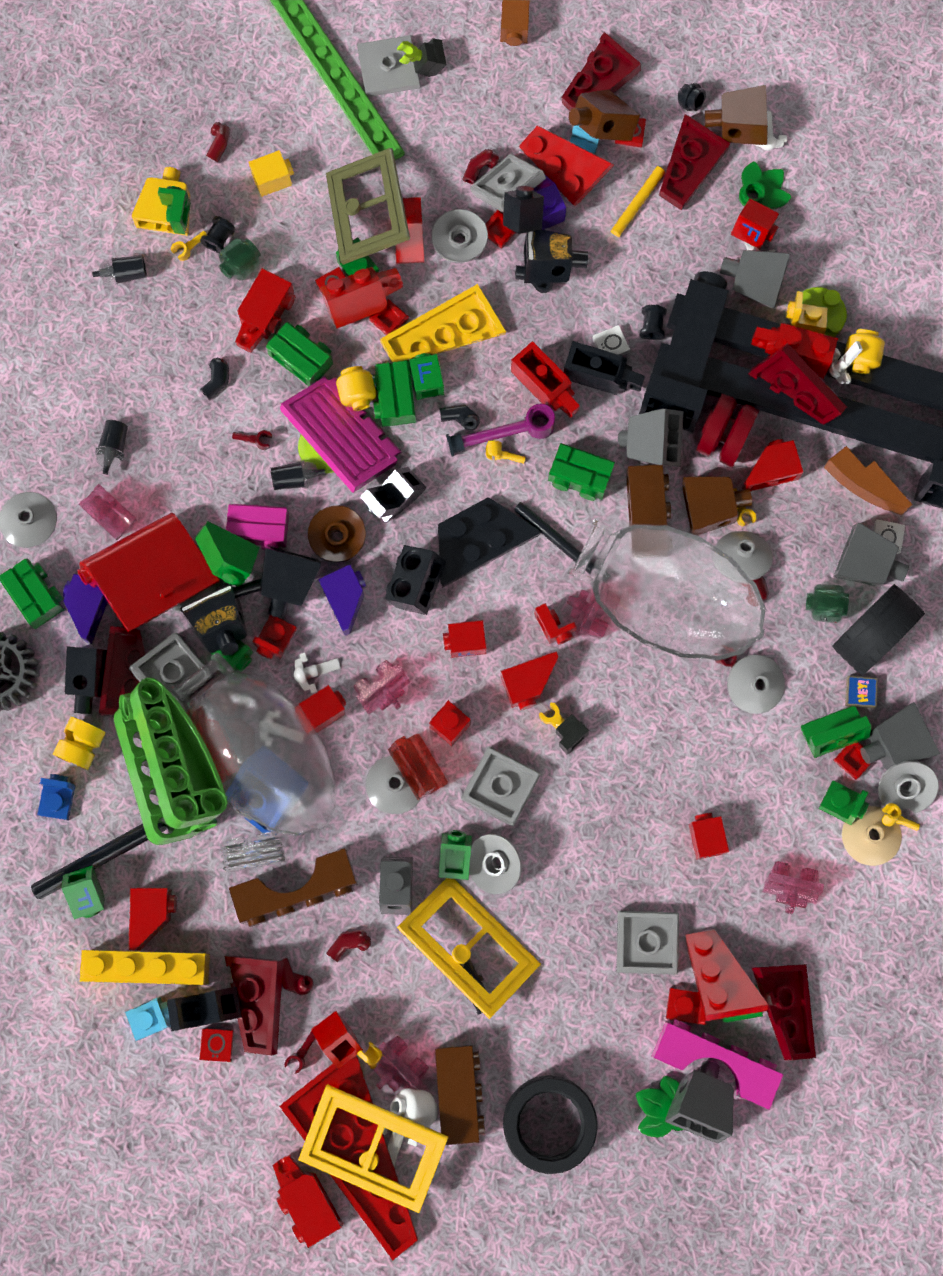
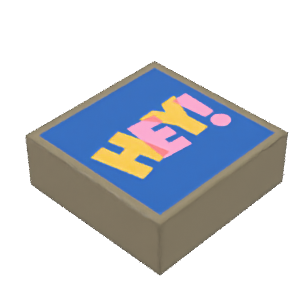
[845,676,878,709]

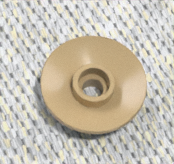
[842,806,902,866]

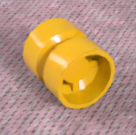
[52,716,106,770]

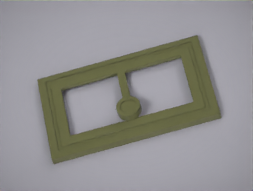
[326,148,410,265]

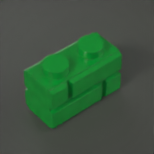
[266,322,333,387]
[372,361,416,427]
[548,443,615,501]
[0,558,64,629]

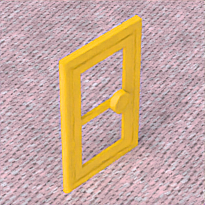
[397,878,541,1019]
[298,1084,449,1213]

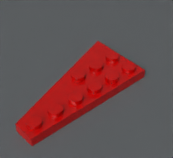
[279,1055,418,1260]

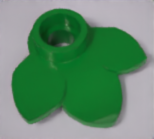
[739,161,791,210]
[635,1075,684,1138]

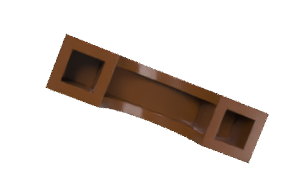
[229,848,358,927]

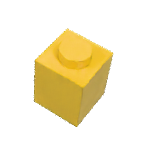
[248,150,294,197]

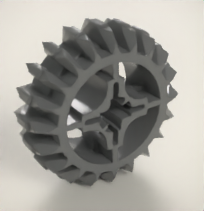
[0,632,40,711]

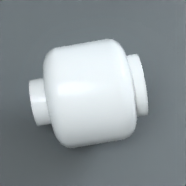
[390,1088,438,1128]

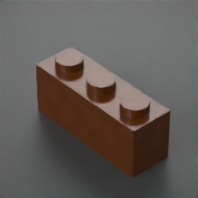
[626,465,674,557]
[435,1045,485,1145]

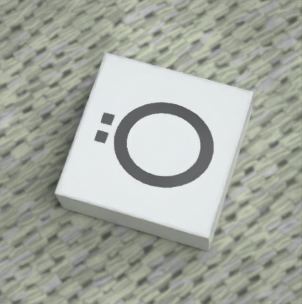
[592,325,630,356]
[873,519,905,554]

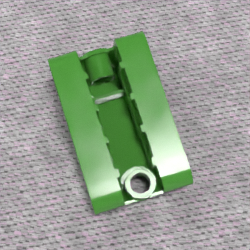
[114,678,228,845]

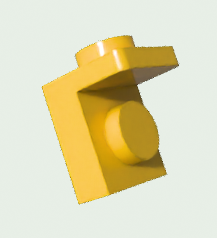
[786,291,828,334]

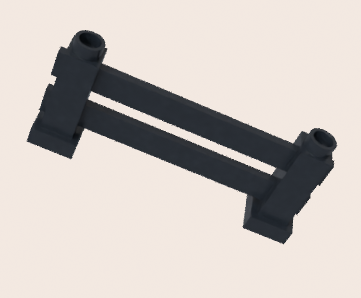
[639,271,943,509]

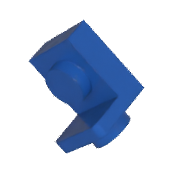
[37,774,76,821]

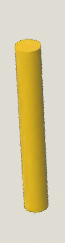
[610,166,665,237]

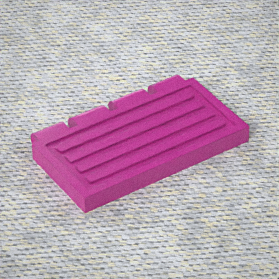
[280,377,402,493]

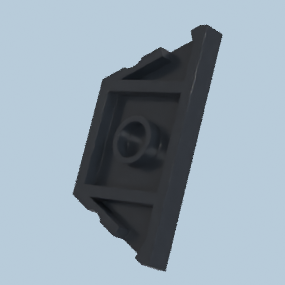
[438,497,540,588]

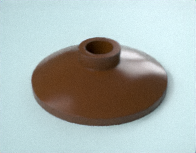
[308,505,366,563]

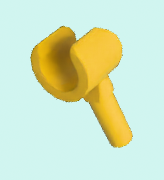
[171,231,207,261]
[486,440,526,464]
[733,488,756,527]
[882,803,920,831]
[357,1041,382,1069]

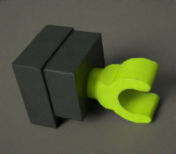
[397,38,447,77]

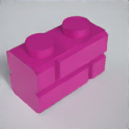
[226,504,289,550]

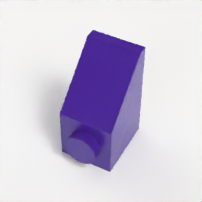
[533,174,566,230]
[318,565,366,636]
[63,574,108,644]

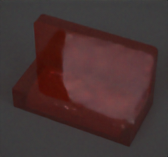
[388,734,448,801]

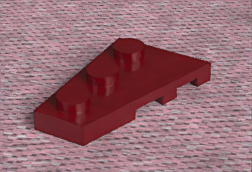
[561,32,641,111]
[659,114,730,211]
[748,343,847,425]
[99,626,145,717]
[224,956,283,1056]
[752,964,816,1060]

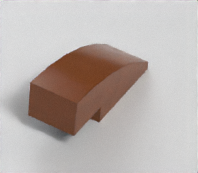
[824,446,913,515]

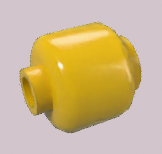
[845,329,885,374]
[336,366,377,411]

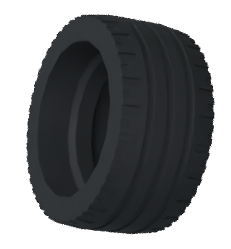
[832,584,925,675]
[503,1075,598,1174]

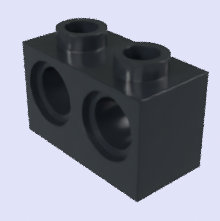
[385,545,446,615]

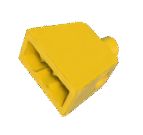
[132,167,190,236]

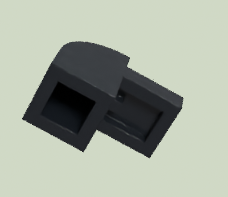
[360,467,427,523]
[166,987,242,1032]

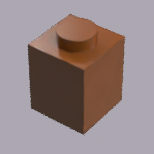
[500,0,530,46]

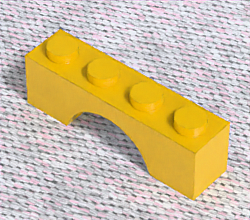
[79,950,210,985]

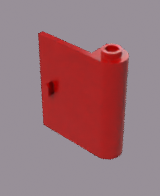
[77,513,220,633]

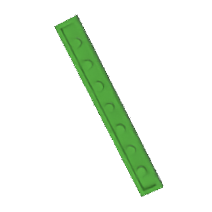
[270,0,405,161]

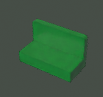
[801,706,871,758]

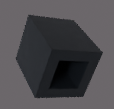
[503,186,544,234]

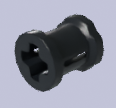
[200,216,236,254]
[639,305,667,341]

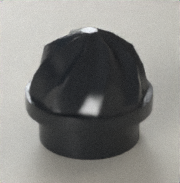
[678,83,706,111]

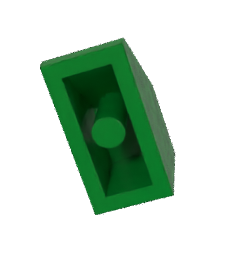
[195,521,260,587]

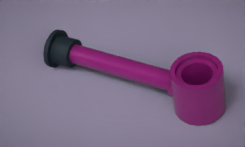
[446,404,555,457]

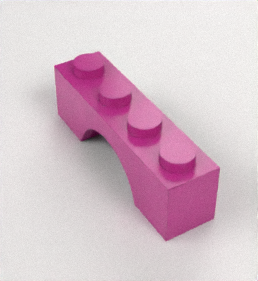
[651,1019,784,1110]

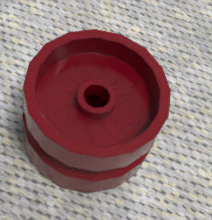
[696,393,760,468]

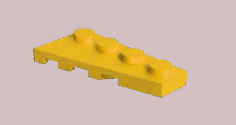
[380,284,506,363]

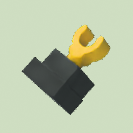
[539,702,589,755]

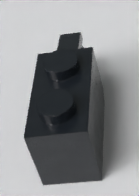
[564,341,645,395]

